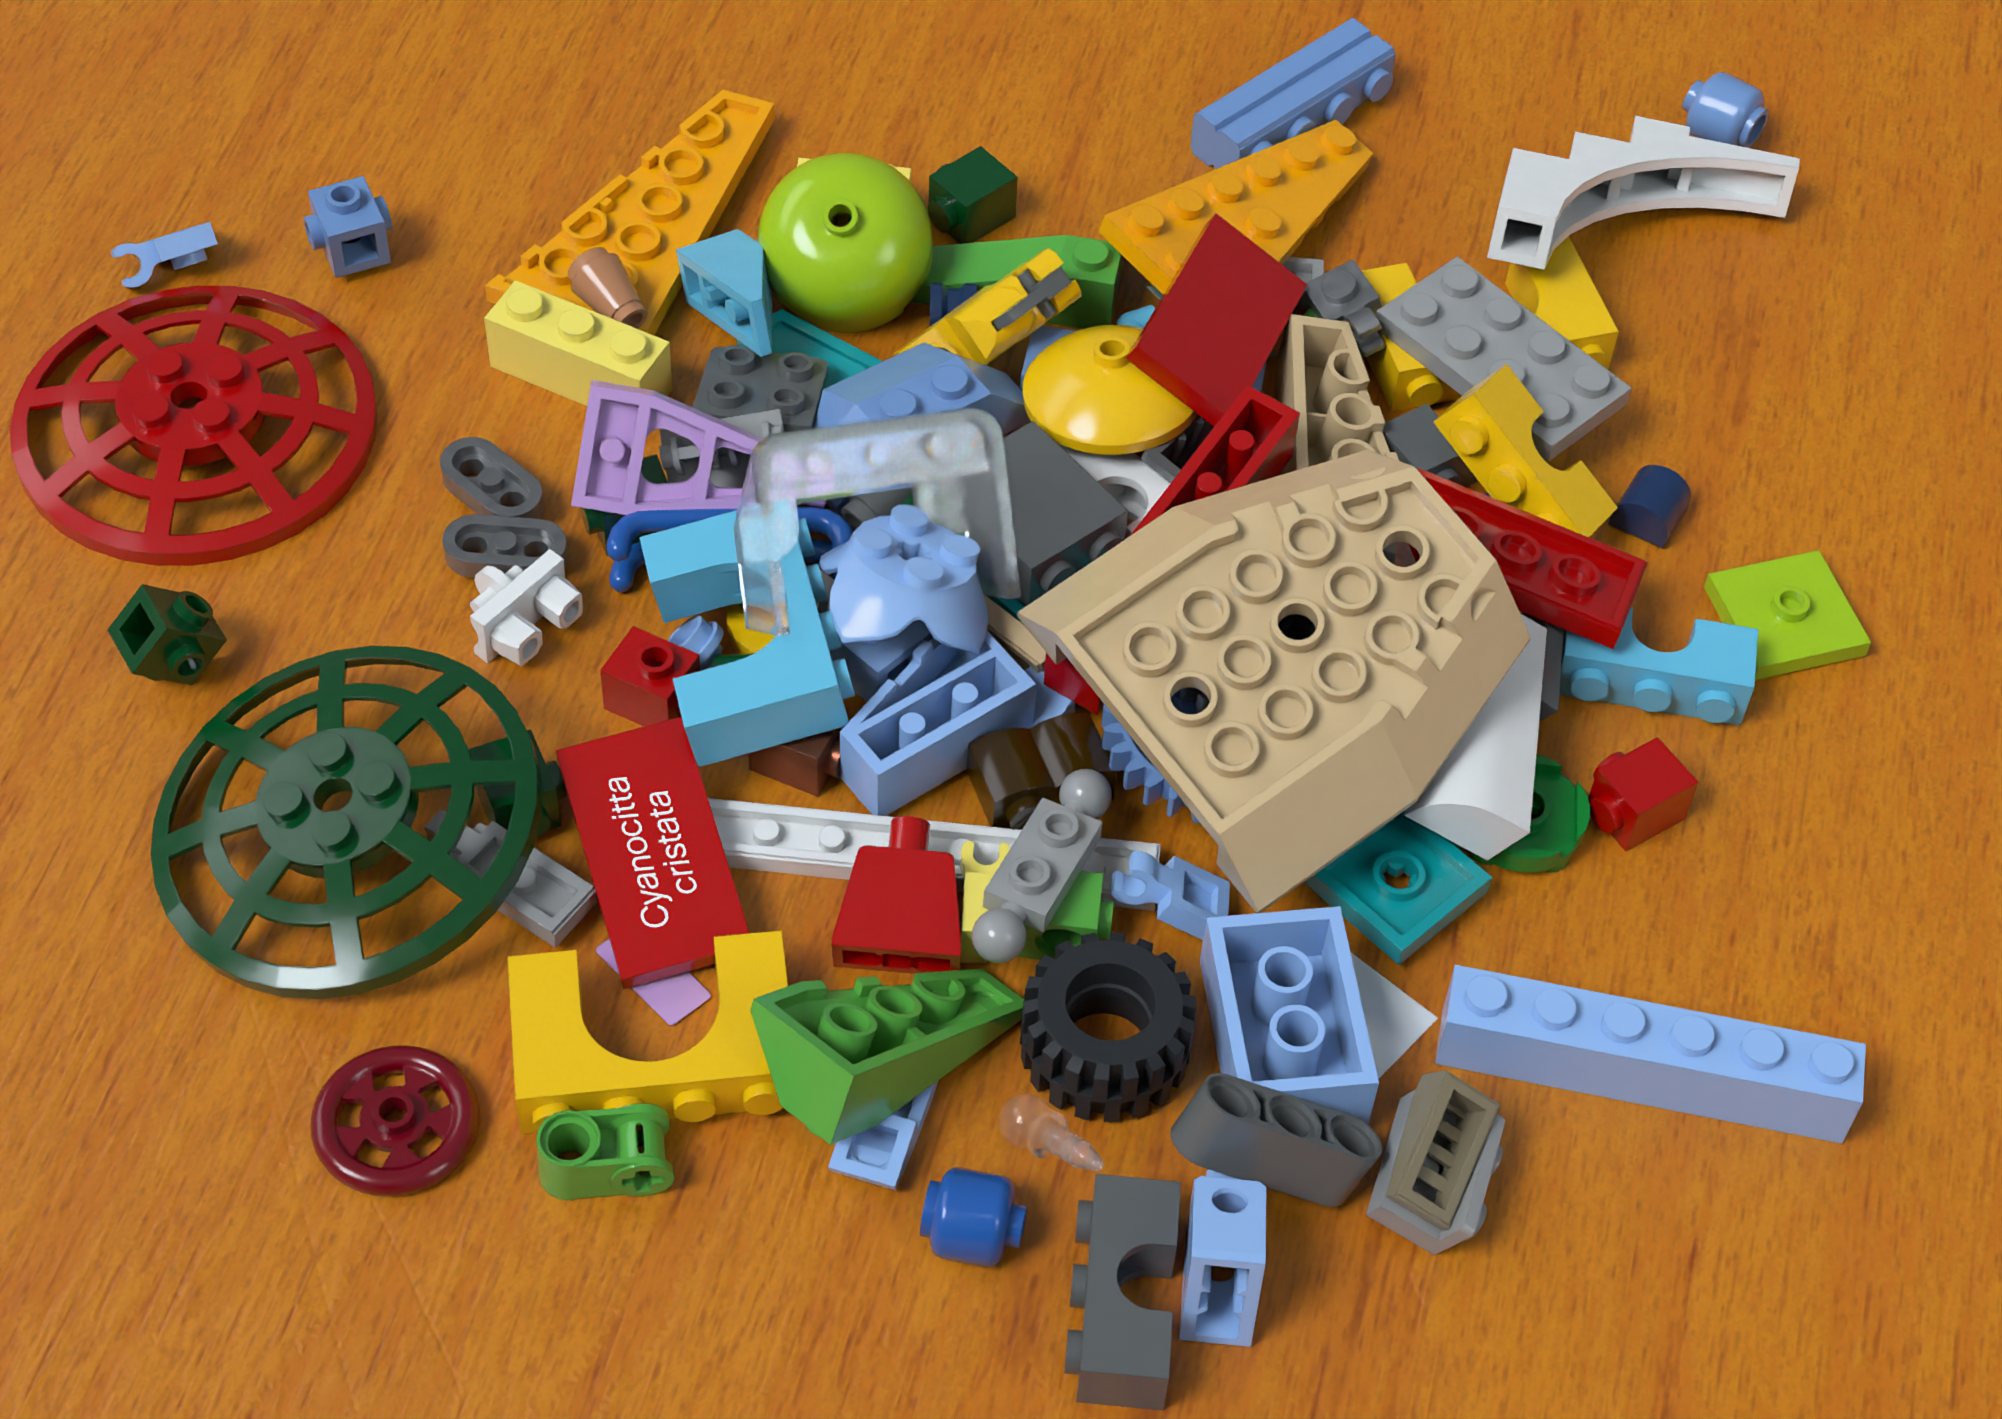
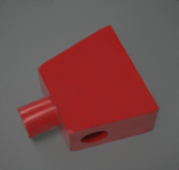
[831,816,961,974]

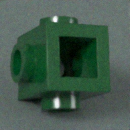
[107,584,227,685]

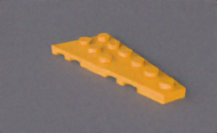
[485,90,775,335]
[1098,120,1373,295]

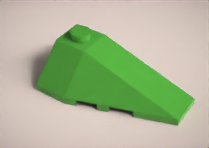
[910,235,1126,329]
[750,968,1024,1145]

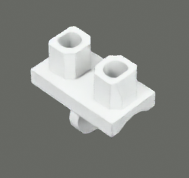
[470,549,583,666]

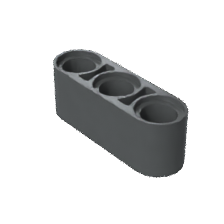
[1170,1073,1382,1207]

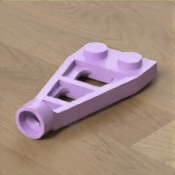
[571,380,832,515]

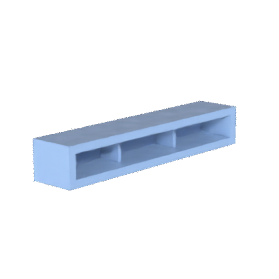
[1435,965,1866,1144]

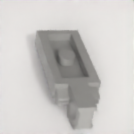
[424,809,598,948]

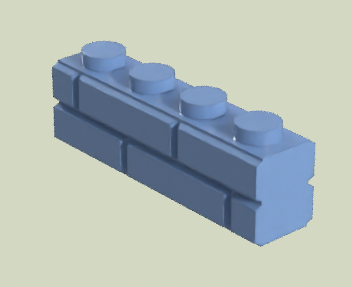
[1190,18,1396,169]

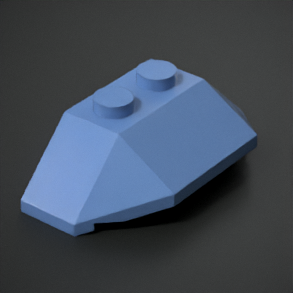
[807,343,1031,515]

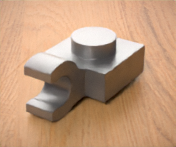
[1303,259,1386,357]

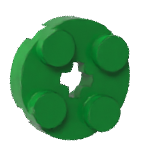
[1468,754,1590,873]

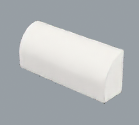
[1404,614,1547,860]

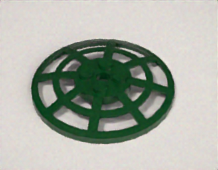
[151,646,542,999]

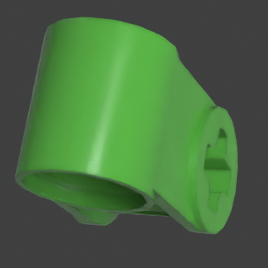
[536,1103,675,1201]

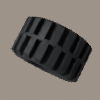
[1020,932,1196,1122]

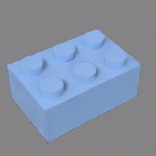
[1200,906,1379,1125]

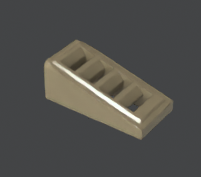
[1386,1070,1501,1230]

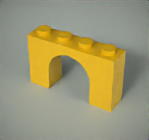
[1362,236,1619,412]
[508,930,788,1134]

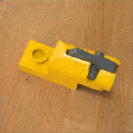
[893,248,1082,366]

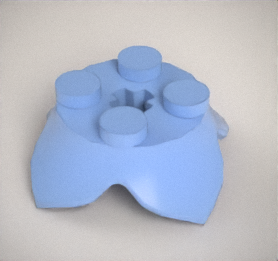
[819,504,989,654]

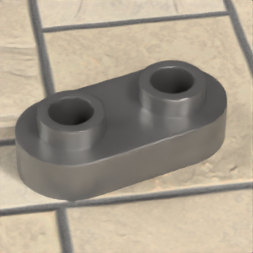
[440,437,544,519]
[442,514,568,578]

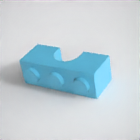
[1559,607,1758,725]

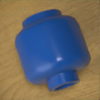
[920,1167,1027,1267]

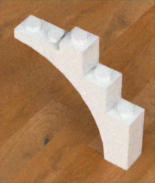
[1487,116,1800,270]

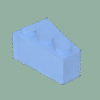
[840,630,1036,816]

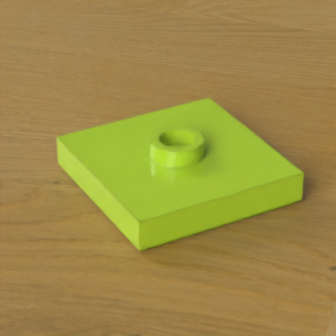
[1704,550,1871,680]

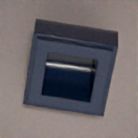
[1608,465,1691,548]

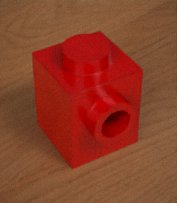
[600,626,700,726]
[1588,737,1699,852]

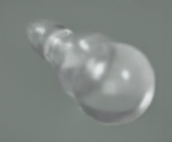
[998,1094,1103,1171]

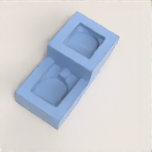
[828,1080,939,1191]

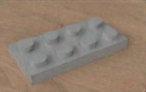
[1376,256,1632,462]

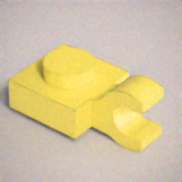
[960,841,1010,964]

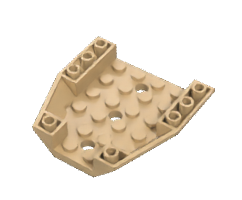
[1017,450,1531,913]

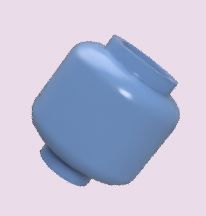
[1682,72,1769,148]

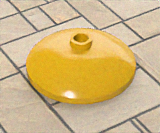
[1023,325,1198,455]

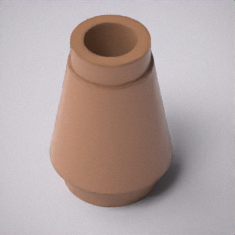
[568,247,648,329]

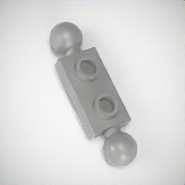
[972,769,1112,963]

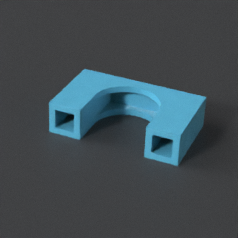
[639,497,855,767]

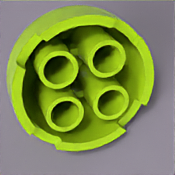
[758,153,933,333]

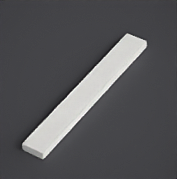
[708,798,1160,911]

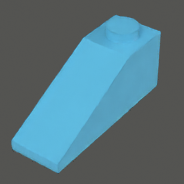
[676,229,772,357]

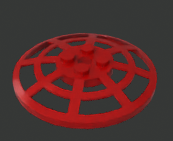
[10,285,378,566]

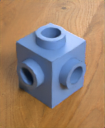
[303,176,392,278]

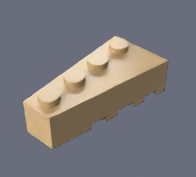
[1275,314,1399,476]

